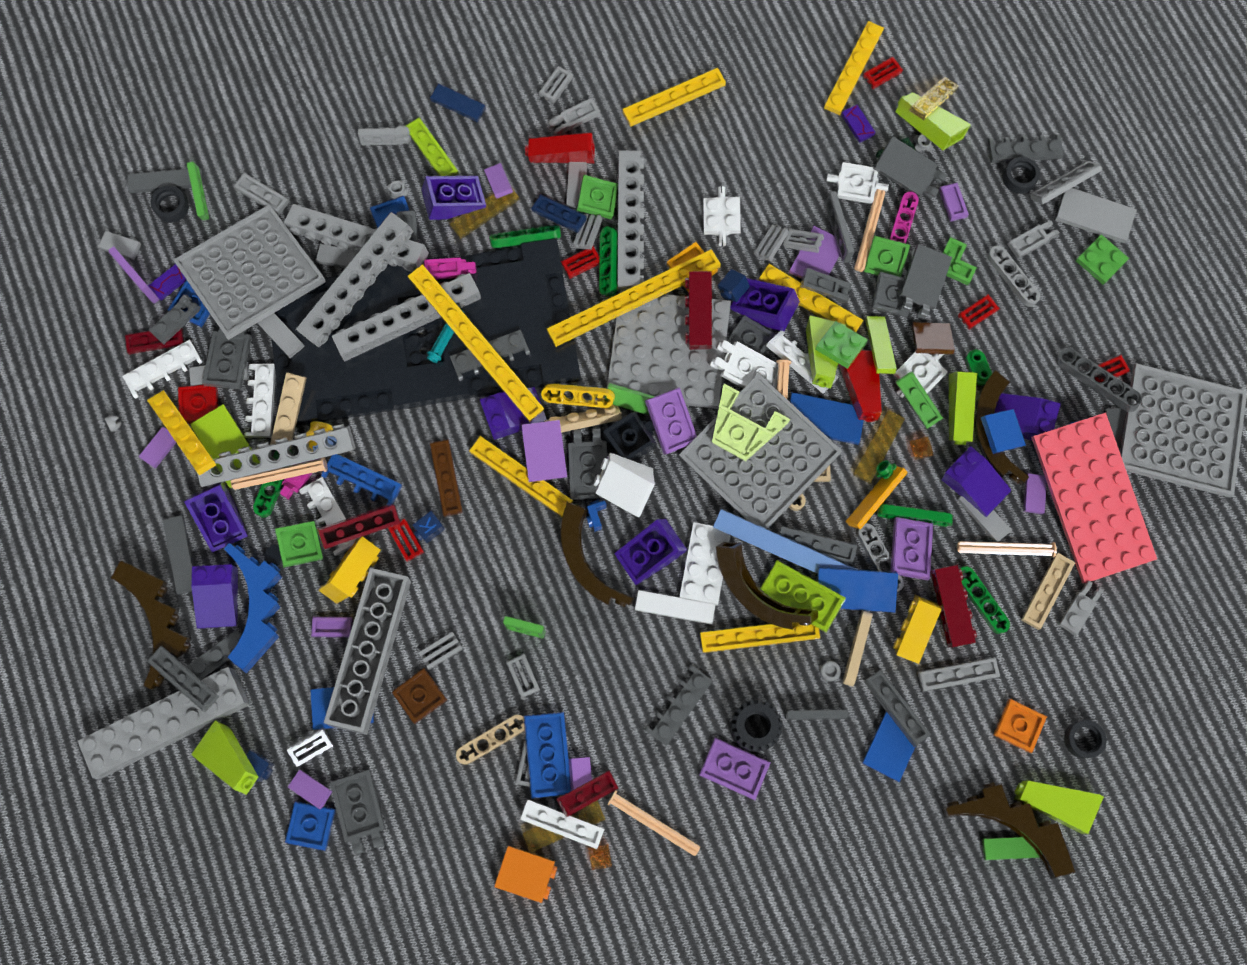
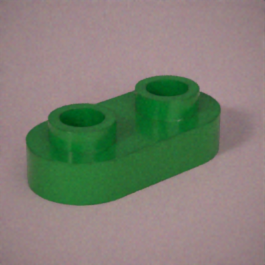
[965,350,992,386]

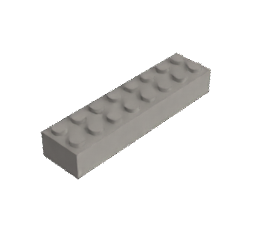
[324,568,411,735]
[78,667,250,779]

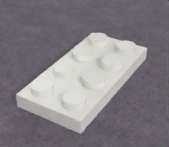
[679,522,730,606]

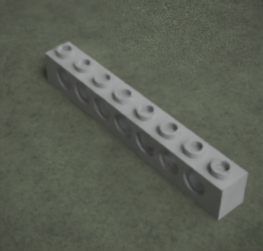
[618,151,644,293]
[284,204,429,272]
[296,212,413,347]
[332,273,481,362]
[197,424,356,487]

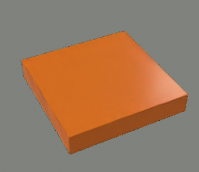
[993,699,1047,753]

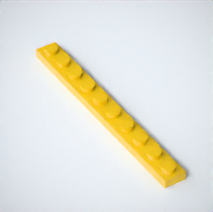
[547,249,721,347]
[408,264,544,422]

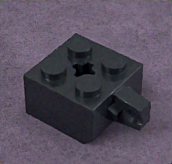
[603,412,656,461]

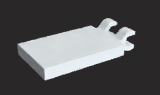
[710,340,778,388]

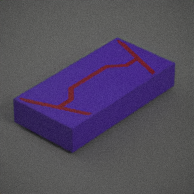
[841,104,876,143]
[148,264,186,301]

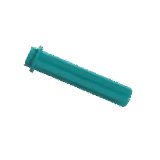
[427,310,464,363]

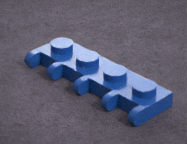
[321,454,402,505]

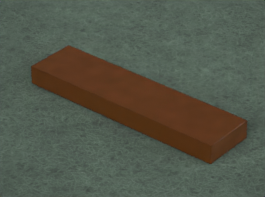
[430,439,463,517]

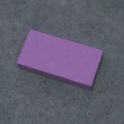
[484,163,513,199]
[939,183,969,222]
[139,427,176,469]
[1023,473,1047,514]
[311,617,353,638]
[569,757,592,791]
[288,770,333,809]

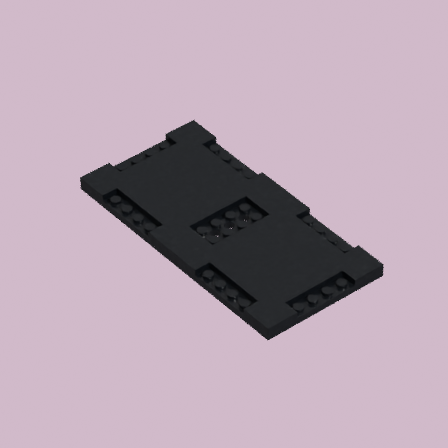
[272,238,581,426]

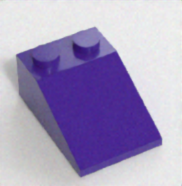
[421,176,486,220]
[730,278,800,331]
[480,387,547,440]
[994,393,1060,441]
[942,446,1012,517]
[184,482,248,553]
[614,519,687,585]
[191,564,238,629]

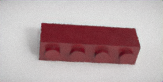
[685,271,712,350]
[317,504,400,549]
[930,565,977,648]

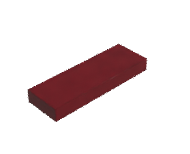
[125,327,184,355]
[557,771,619,817]

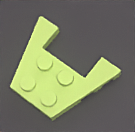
[712,384,790,462]

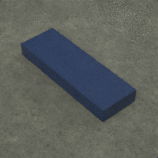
[430,84,486,123]
[531,194,587,233]

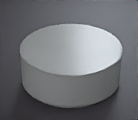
[820,661,841,682]

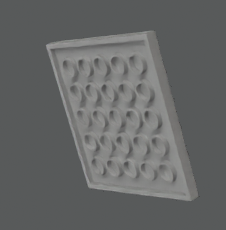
[173,204,326,340]
[607,290,731,409]
[1120,363,1247,498]
[679,373,843,529]

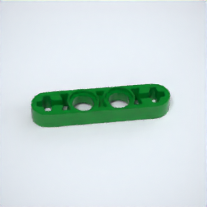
[489,225,561,248]
[599,226,618,297]
[253,450,293,518]
[877,504,953,527]
[960,566,1010,634]

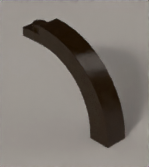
[975,370,1029,486]
[561,502,634,607]
[716,542,818,630]

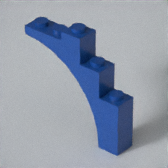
[224,543,282,674]

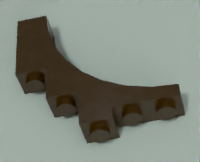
[111,560,191,689]
[942,782,1075,879]

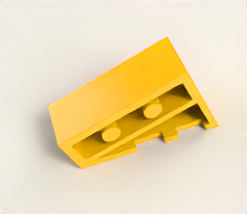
[318,536,380,604]
[893,595,941,664]

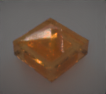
[910,436,934,460]
[588,845,612,870]

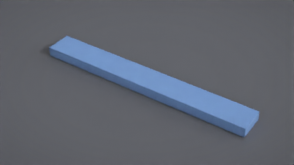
[713,509,858,574]

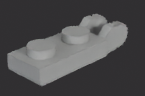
[549,98,600,136]
[358,126,411,145]
[1008,220,1060,259]
[1058,581,1103,636]

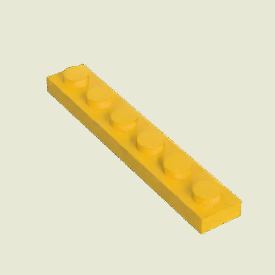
[824,21,884,115]
[622,68,726,127]
[759,264,864,332]
[147,390,216,476]
[469,436,573,517]
[700,624,820,653]

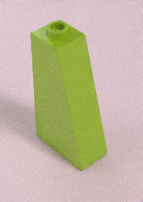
[895,92,971,150]
[806,315,846,389]
[949,372,977,445]
[191,720,258,795]
[1014,781,1104,834]

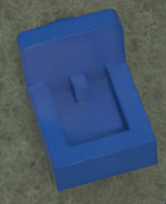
[586,500,607,532]

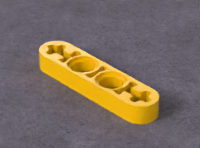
[541,383,615,408]

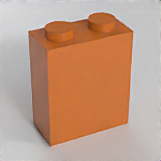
[494,846,558,903]

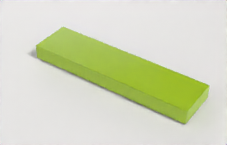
[404,117,459,176]
[866,316,897,374]

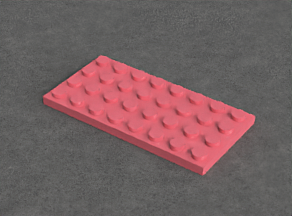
[1031,413,1157,583]

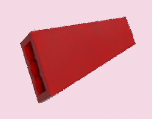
[525,133,595,164]
[838,350,882,422]

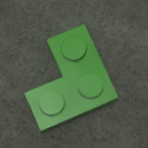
[943,237,977,286]

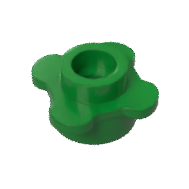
[876,460,897,479]

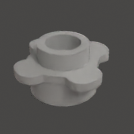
[914,134,933,152]
[387,180,408,199]

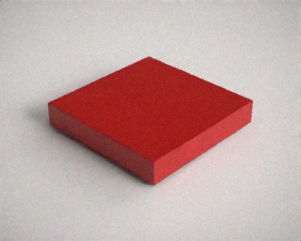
[178,385,218,424]

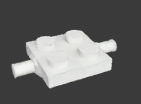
[826,162,889,204]
[703,186,741,246]
[894,351,948,398]

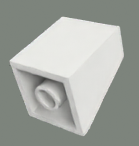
[593,453,655,517]

